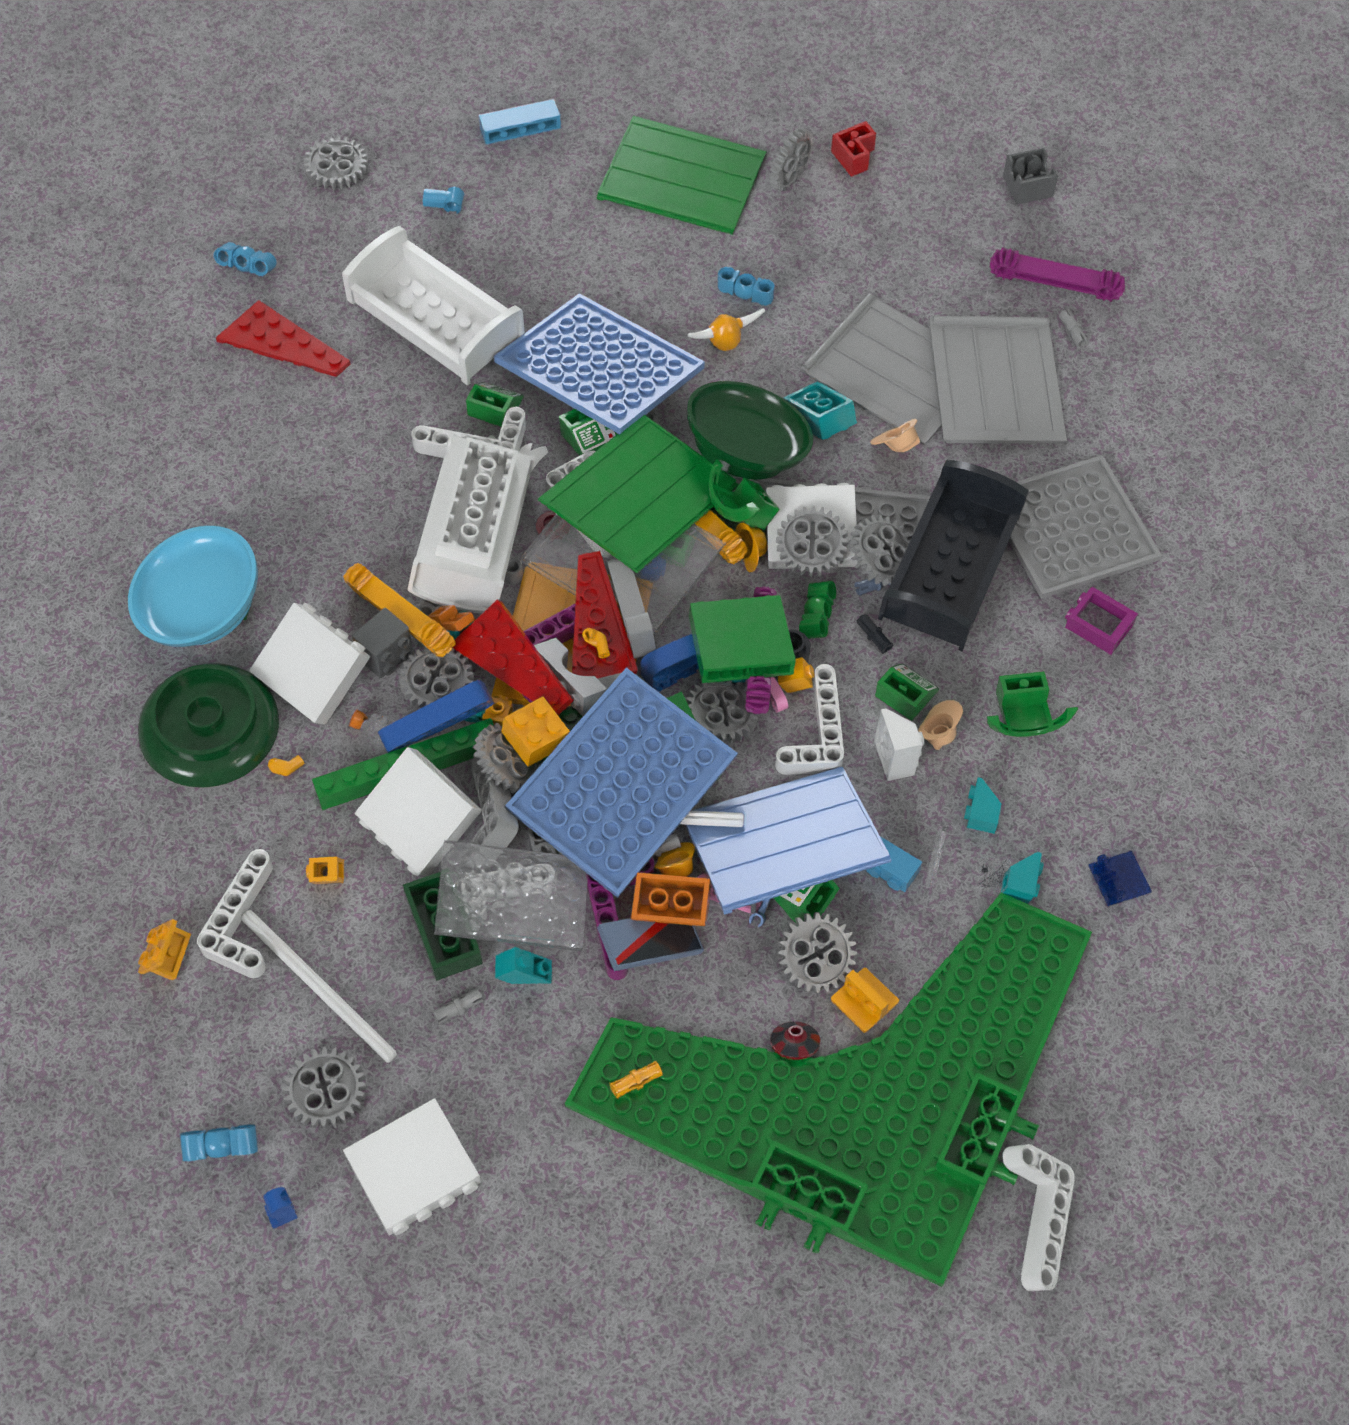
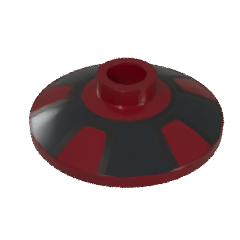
[770,1022,821,1060]

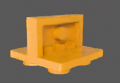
[138,919,191,980]
[831,967,899,1033]

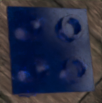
[1088,851,1152,906]

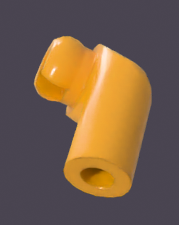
[582,628,610,658]
[268,755,305,776]

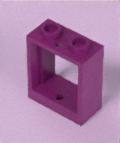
[1065,587,1138,655]

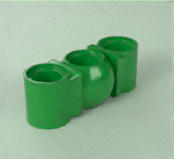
[799,580,837,639]

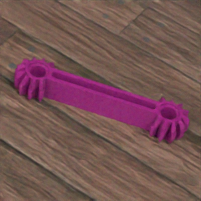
[989,247,1126,302]
[745,586,777,714]

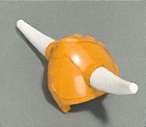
[688,308,765,351]

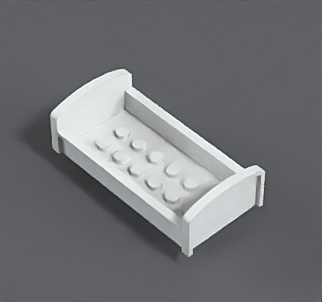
[342,226,525,386]
[408,431,536,613]

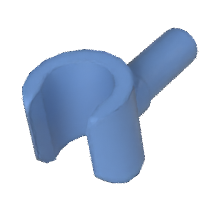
[749,898,771,927]

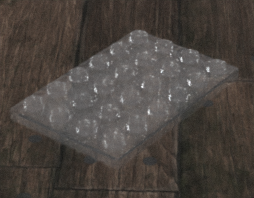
[434,840,588,952]

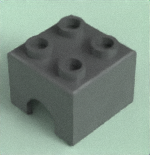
[1003,148,1058,205]
[352,608,413,678]

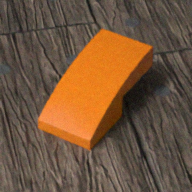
[428,605,475,631]

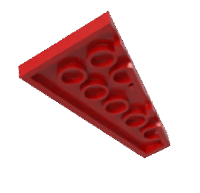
[216,300,351,377]
[572,551,638,679]
[453,599,574,715]

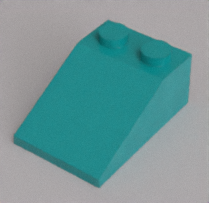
[783,381,857,440]

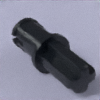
[856,614,894,654]

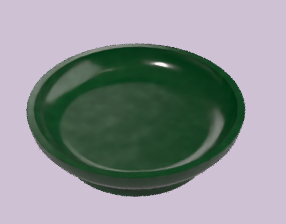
[686,381,813,480]
[138,663,279,788]

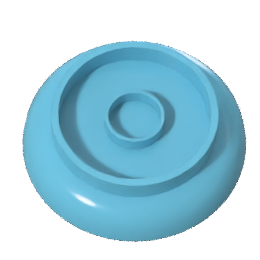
[128,526,258,647]

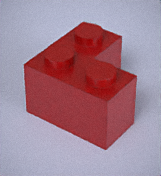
[831,121,876,177]

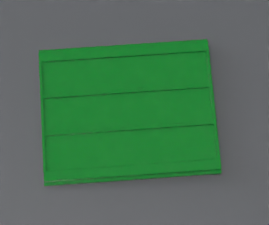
[597,116,767,235]
[538,415,739,573]

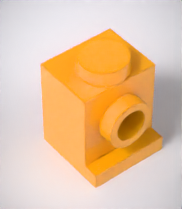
[482,695,513,727]
[306,857,344,884]

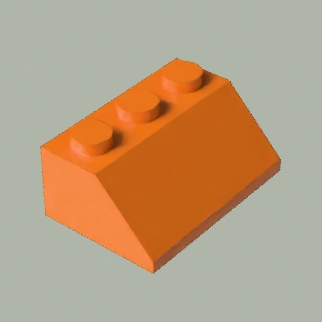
[631,873,711,926]

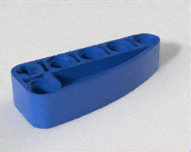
[641,634,699,692]
[378,680,494,753]

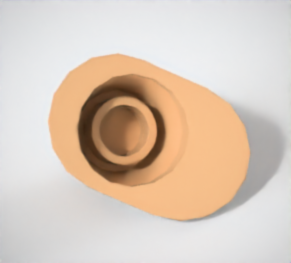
[870,419,920,452]
[918,700,963,750]

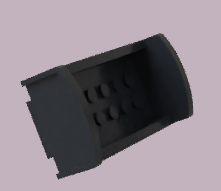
[878,460,1029,652]

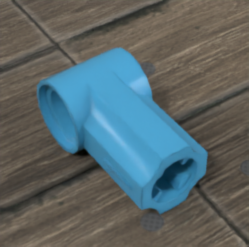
[423,187,465,213]

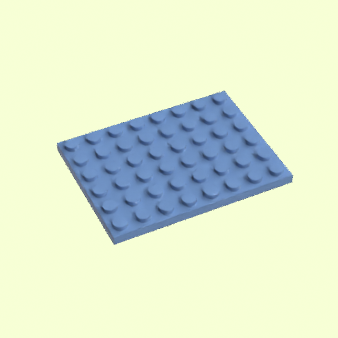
[494,293,705,434]
[505,668,738,898]

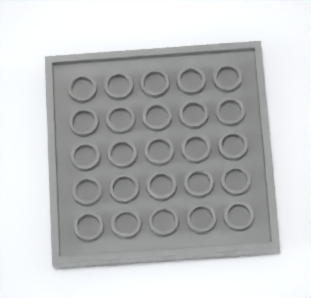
[1009,455,1162,599]

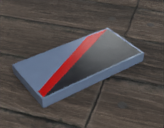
[597,918,704,971]

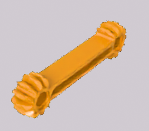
[692,510,748,564]
[343,563,455,657]

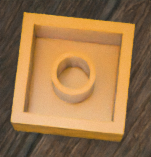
[501,697,570,767]

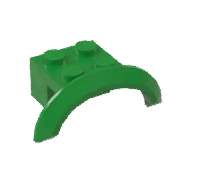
[708,458,780,530]
[987,671,1078,737]

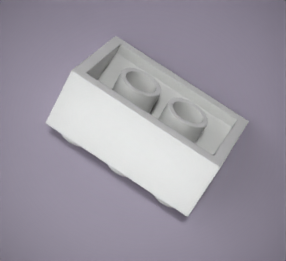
[874,708,924,781]

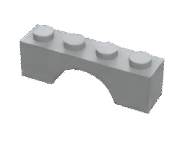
[534,638,607,716]

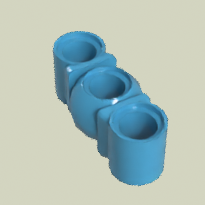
[214,242,277,276]
[718,267,775,305]
[180,1124,258,1161]

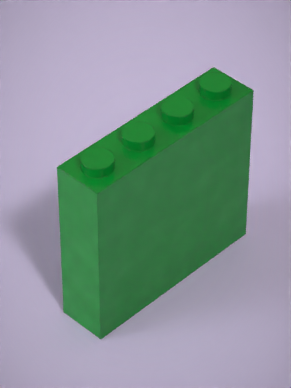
[689,595,796,683]

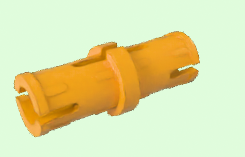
[610,1061,663,1098]

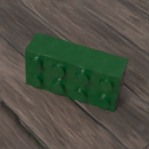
[402,869,483,981]

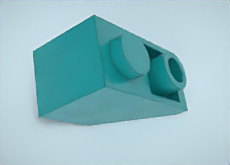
[964,777,1002,834]
[1001,852,1044,904]
[495,947,552,984]

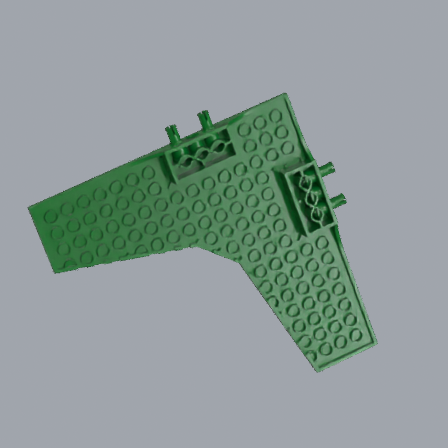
[565,892,1092,1287]

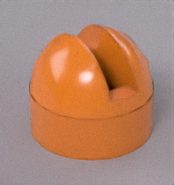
[349,709,368,730]

